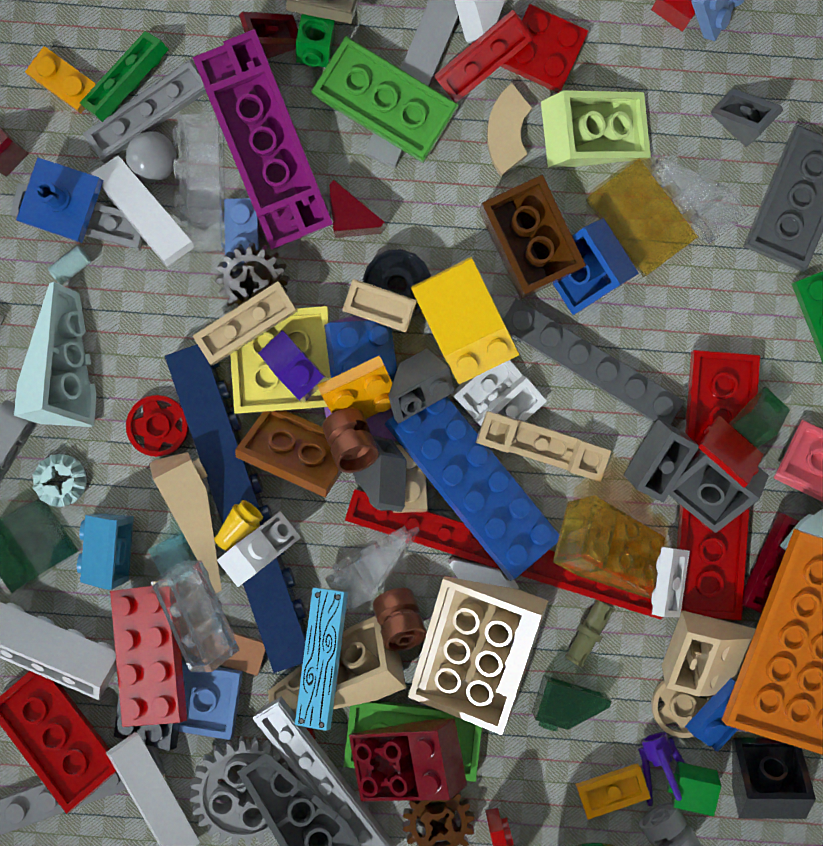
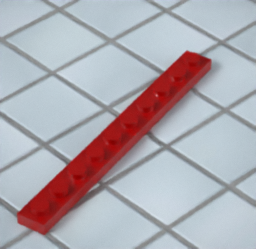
[344,489,663,620]

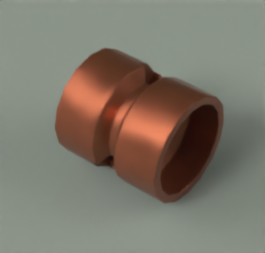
[323,408,379,473]
[373,588,427,652]

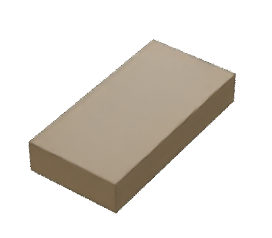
[342,279,417,333]

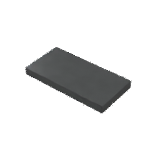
[743,125,823,272]

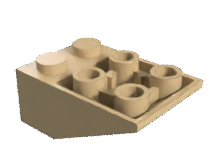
[661,611,756,696]

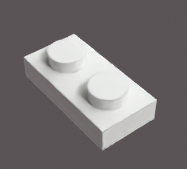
[651,547,690,617]

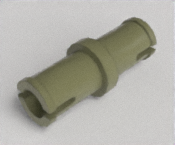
[564,599,615,668]

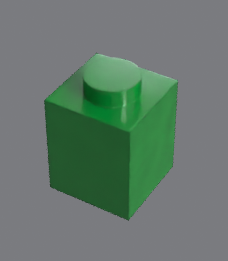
[667,761,722,817]

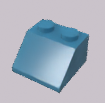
[77,513,134,590]

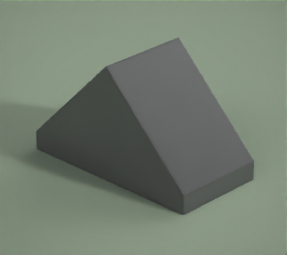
[711,88,783,147]

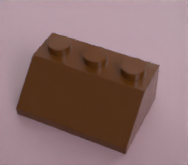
[479,174,586,300]

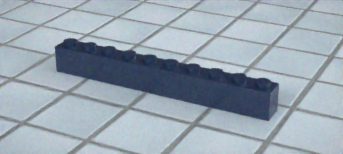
[164,344,307,673]

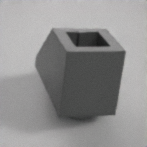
[388,348,454,424]
[353,435,407,512]

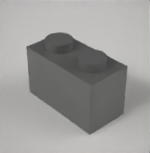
[623,419,699,503]

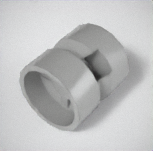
[639,802,702,846]

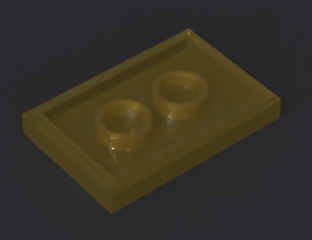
[586,158,698,278]

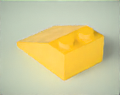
[411,256,519,384]

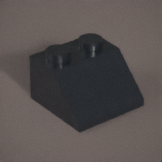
[732,737,816,819]

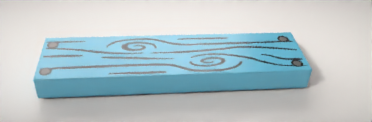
[295,587,348,731]

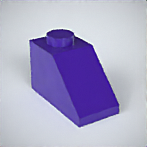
[258,330,329,402]

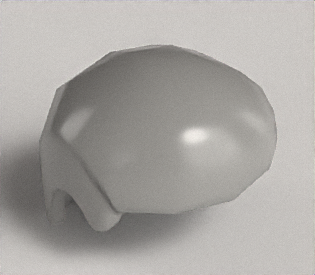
[126,131,177,184]

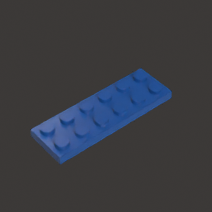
[384,396,562,581]

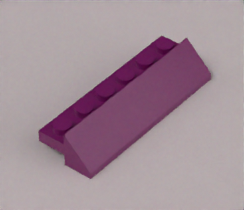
[192,29,333,250]

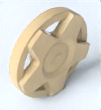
[651,680,712,738]

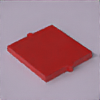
[698,416,764,488]

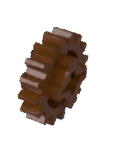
[403,791,475,846]

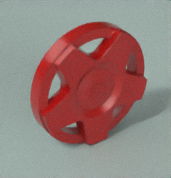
[126,395,189,457]

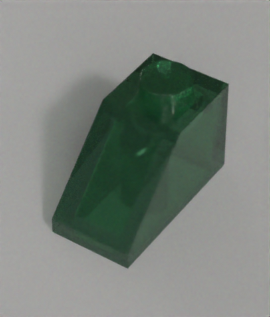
[532,675,612,731]

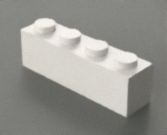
[0,602,117,700]

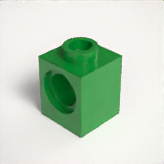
[296,14,335,68]

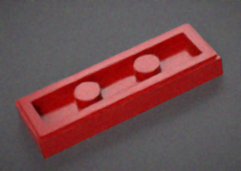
[434,10,534,103]

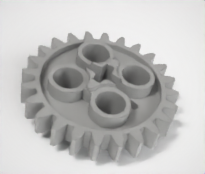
[190,736,297,846]

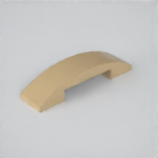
[476,411,611,482]

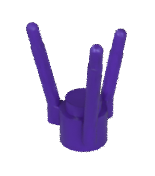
[638,732,686,807]

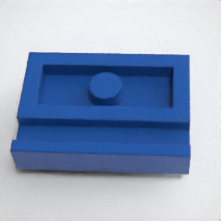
[685,678,738,752]

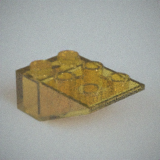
[553,495,666,599]

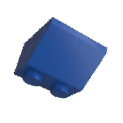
[553,218,639,315]

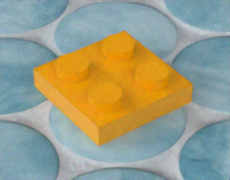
[317,355,392,419]

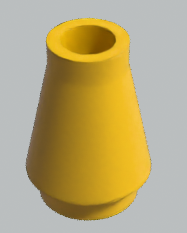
[214,500,263,551]

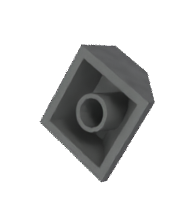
[669,448,769,533]

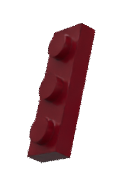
[742,513,799,613]

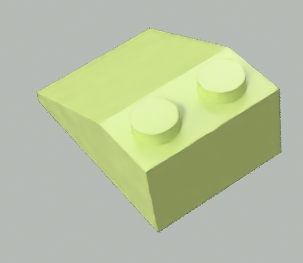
[541,90,651,168]

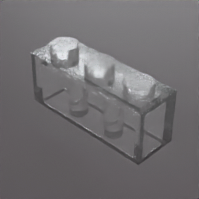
[151,560,239,672]

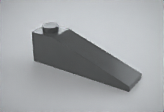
[237,752,361,846]

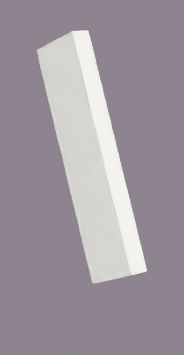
[91,156,195,266]
[106,732,200,846]

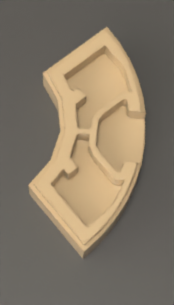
[487,83,532,177]

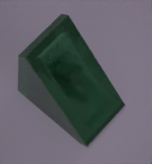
[729,387,790,448]

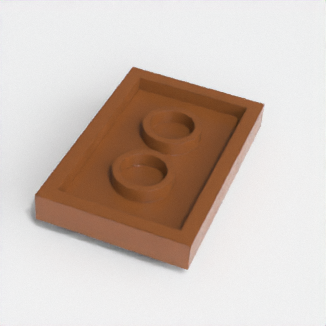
[235,410,342,498]

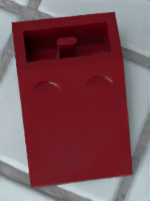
[349,718,467,801]

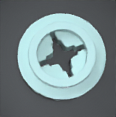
[32,454,87,507]

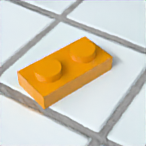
[25,46,96,114]
[575,763,651,820]

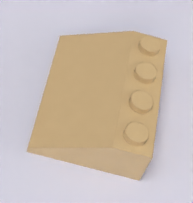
[408,577,549,735]

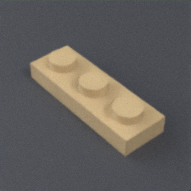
[193,281,298,365]

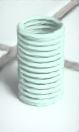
[48,245,91,285]

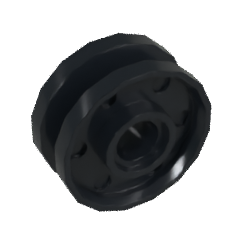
[362,249,431,318]

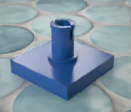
[16,157,104,243]

